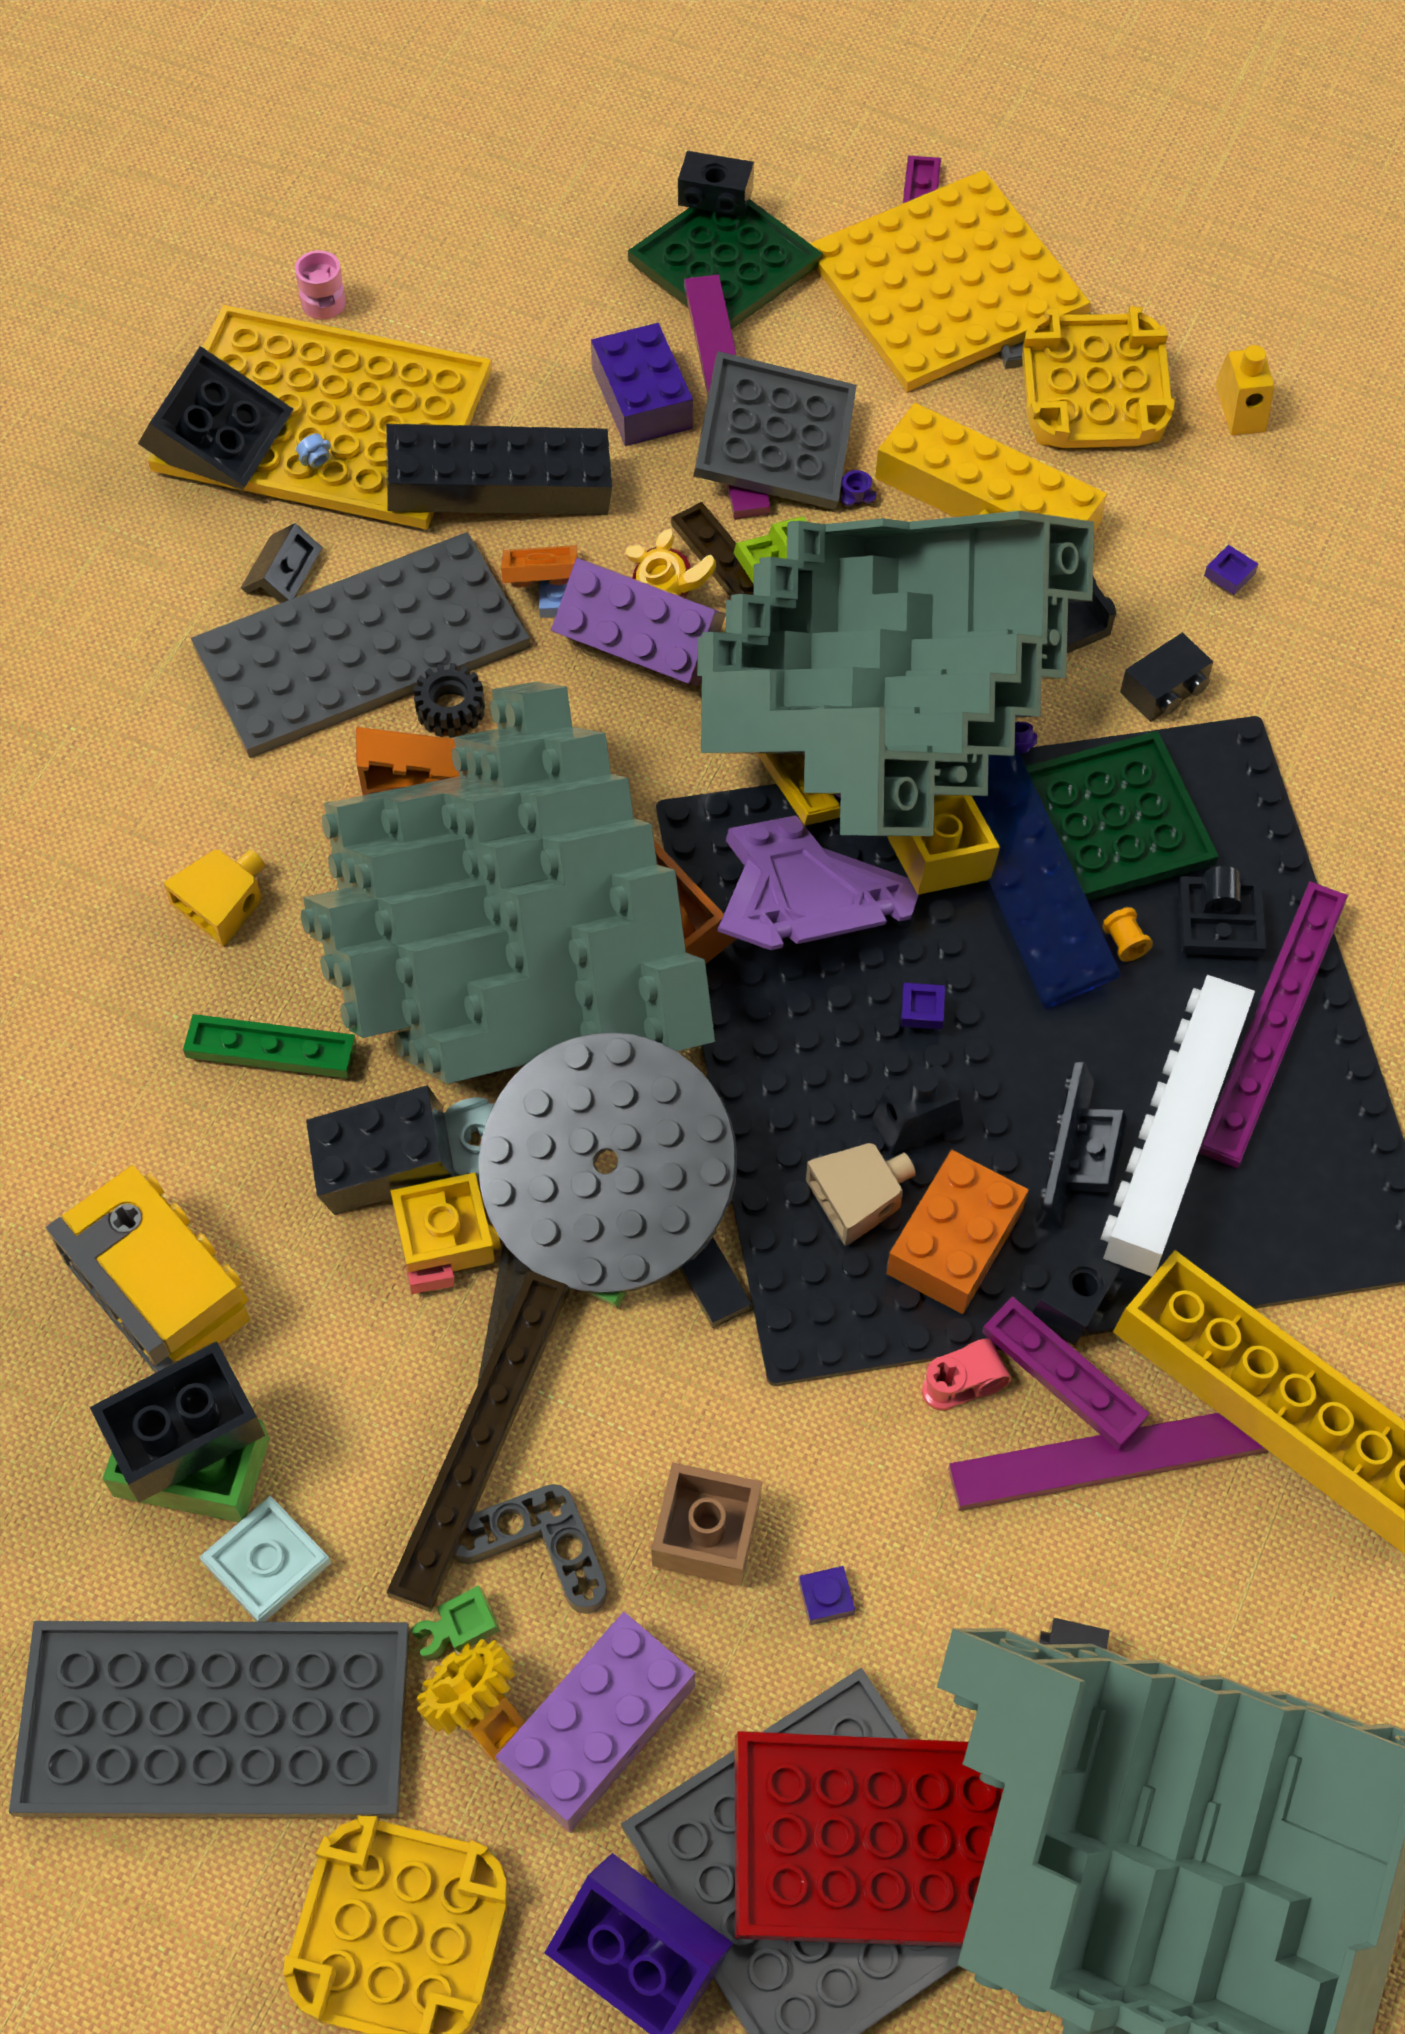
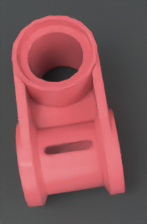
[922,1338,1011,1411]

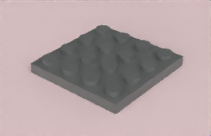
[693,351,857,510]

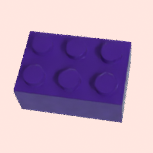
[591,322,693,446]
[545,1853,733,2034]

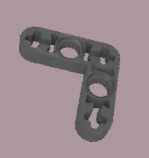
[454,1484,607,1614]

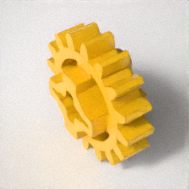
[417,1639,515,1734]

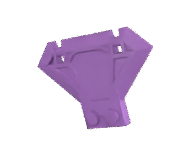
[717,815,918,950]

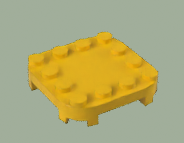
[1022,306,1175,448]
[283,1816,509,2034]

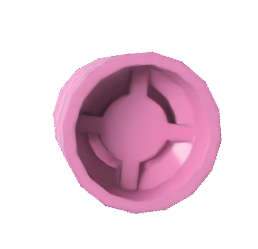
[295,250,346,320]

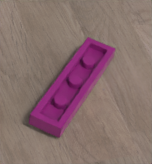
[982,1296,1150,1450]

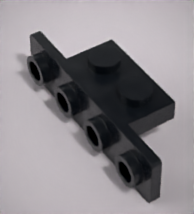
[1040,1061,1127,1226]

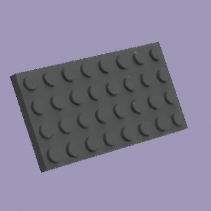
[191,532,530,758]
[9,1621,410,1818]

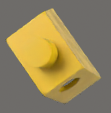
[1215,345,1274,436]
[163,849,266,947]

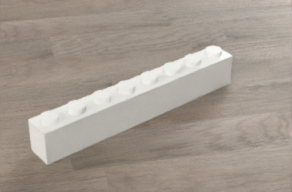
[1101,975,1255,1276]

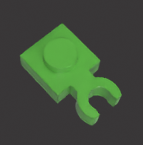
[411,1585,501,1660]

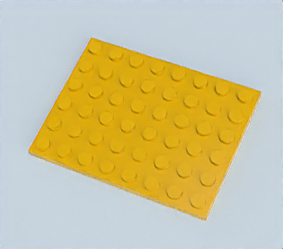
[148,305,492,529]

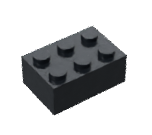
[306,1085,455,1215]
[89,1341,265,1503]

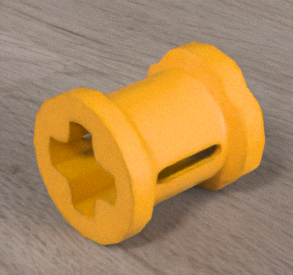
[1102,907,1153,962]

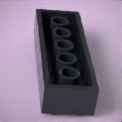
[386,424,612,515]

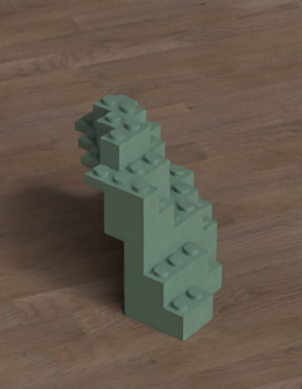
[697,511,1094,836]
[301,681,715,1084]
[937,1628,1405,2034]

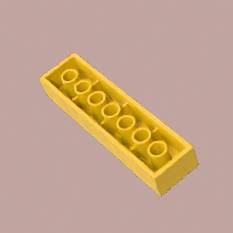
[1113,1250,1405,1554]

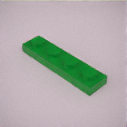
[183,1014,357,1079]

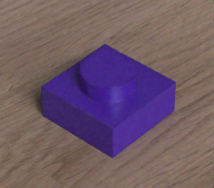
[1204,544,1259,595]
[901,983,945,1029]
[798,1566,855,1625]

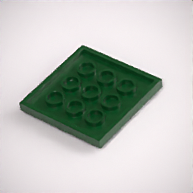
[628,199,823,329]
[1010,731,1219,906]

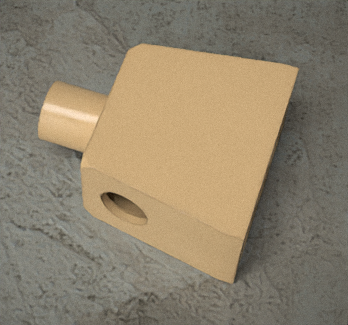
[806,1143,916,1246]

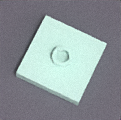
[199,1496,331,1622]

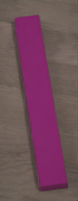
[684,275,770,519]
[1198,881,1348,1169]
[948,1413,1269,1511]

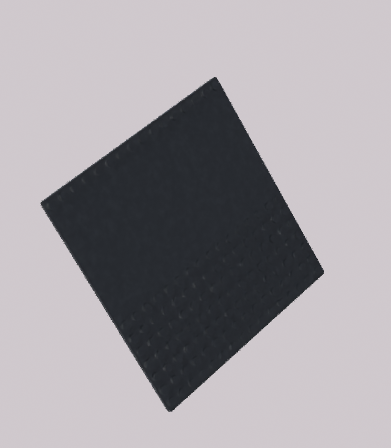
[656,716,1405,1386]

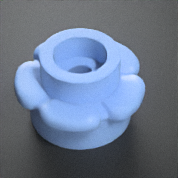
[296,434,331,468]

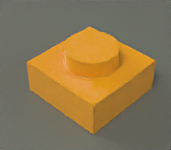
[466,1694,525,1762]

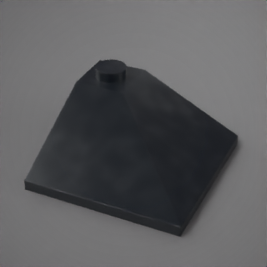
[138,346,294,490]

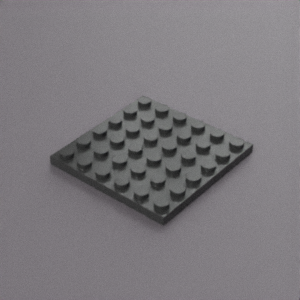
[621,1667,962,2034]

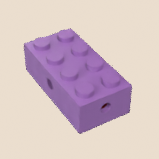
[551,558,726,686]
[495,1611,695,1833]

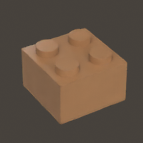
[651,1462,762,1586]

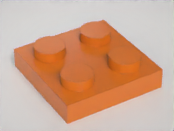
[501,545,578,588]

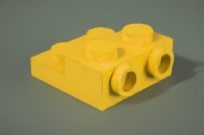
[390,1172,501,1273]

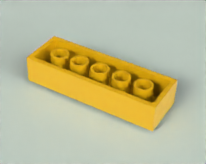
[875,402,1107,531]

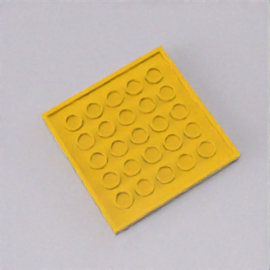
[810,170,1091,392]

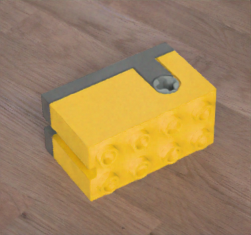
[45,1164,250,1373]

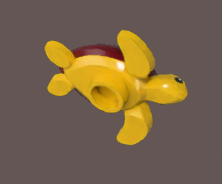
[625,529,716,598]

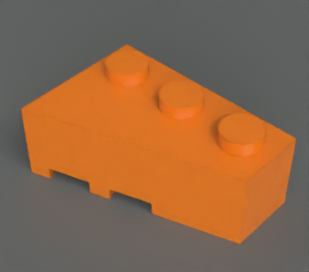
[356,727,459,795]

